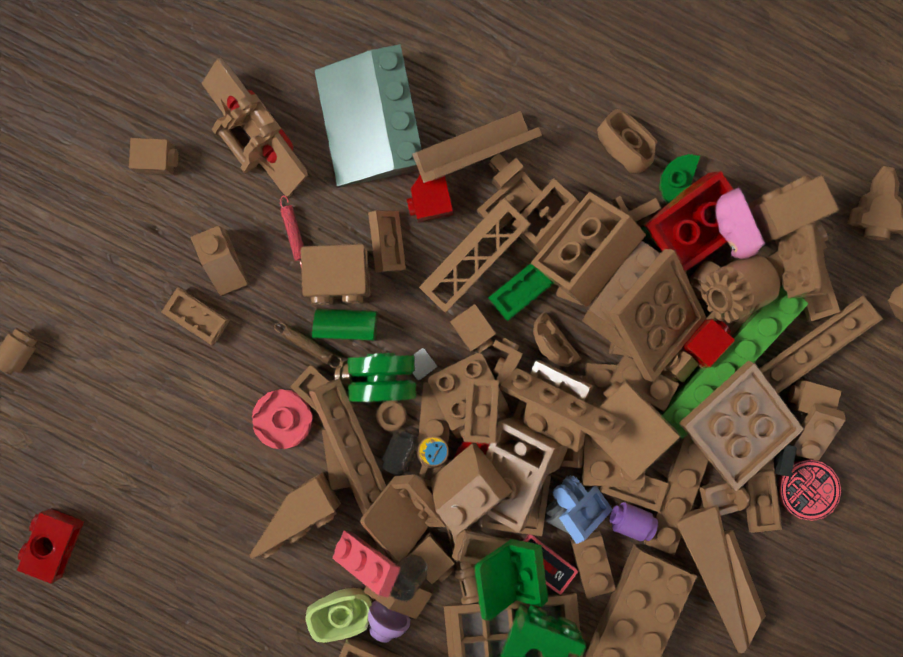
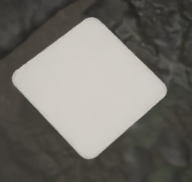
[413,348,437,380]

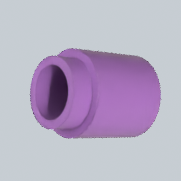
[610,502,658,541]

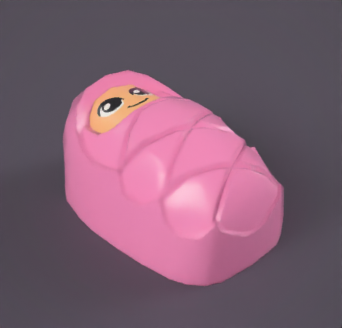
[716,188,764,259]

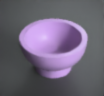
[368,601,410,643]

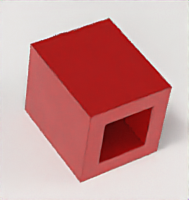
[682,319,735,367]

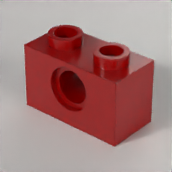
[17,508,84,584]

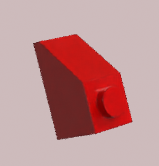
[407,175,453,223]

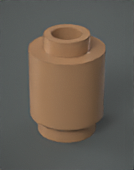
[0,328,38,375]

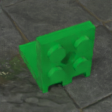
[500,604,586,657]

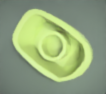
[306,588,372,643]

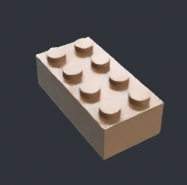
[585,544,697,657]

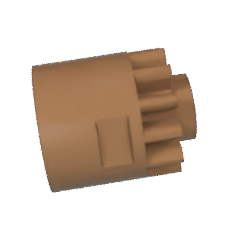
[701,254,780,323]

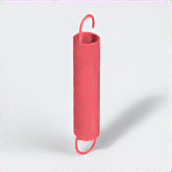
[280,195,304,265]

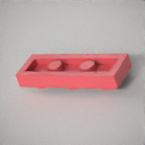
[332,531,400,598]

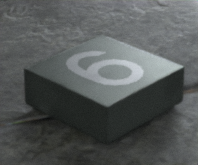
[773,445,797,477]

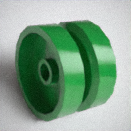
[348,353,416,401]

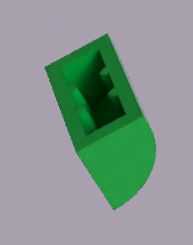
[312,308,377,341]

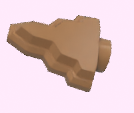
[848,166,903,241]

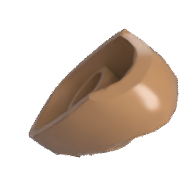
[597,109,657,174]

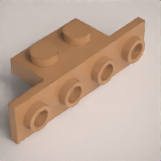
[500,368,626,452]

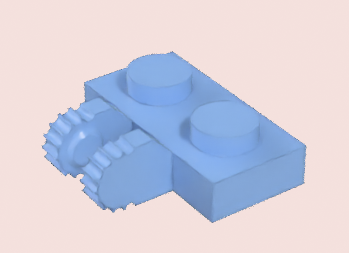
[553,475,613,544]

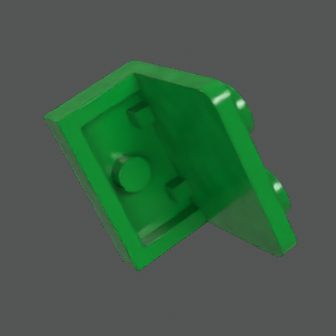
[475,539,548,621]

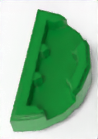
[659,154,700,205]

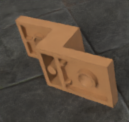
[486,360,594,533]

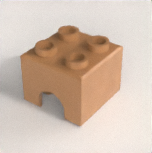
[301,244,370,305]

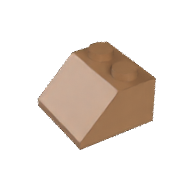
[430,442,513,537]

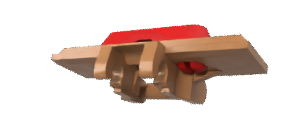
[202,57,308,198]

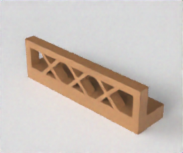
[412,111,542,183]
[419,198,531,313]

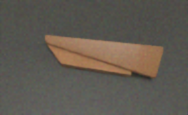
[677,505,766,654]

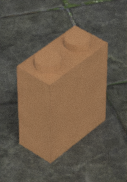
[590,380,680,480]

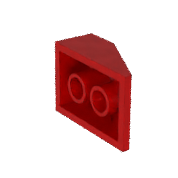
[645,171,733,272]

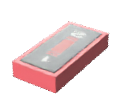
[524,535,578,595]

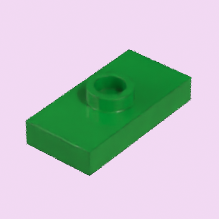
[488,263,554,321]

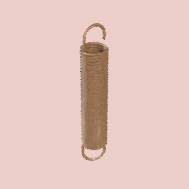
[274,323,342,368]

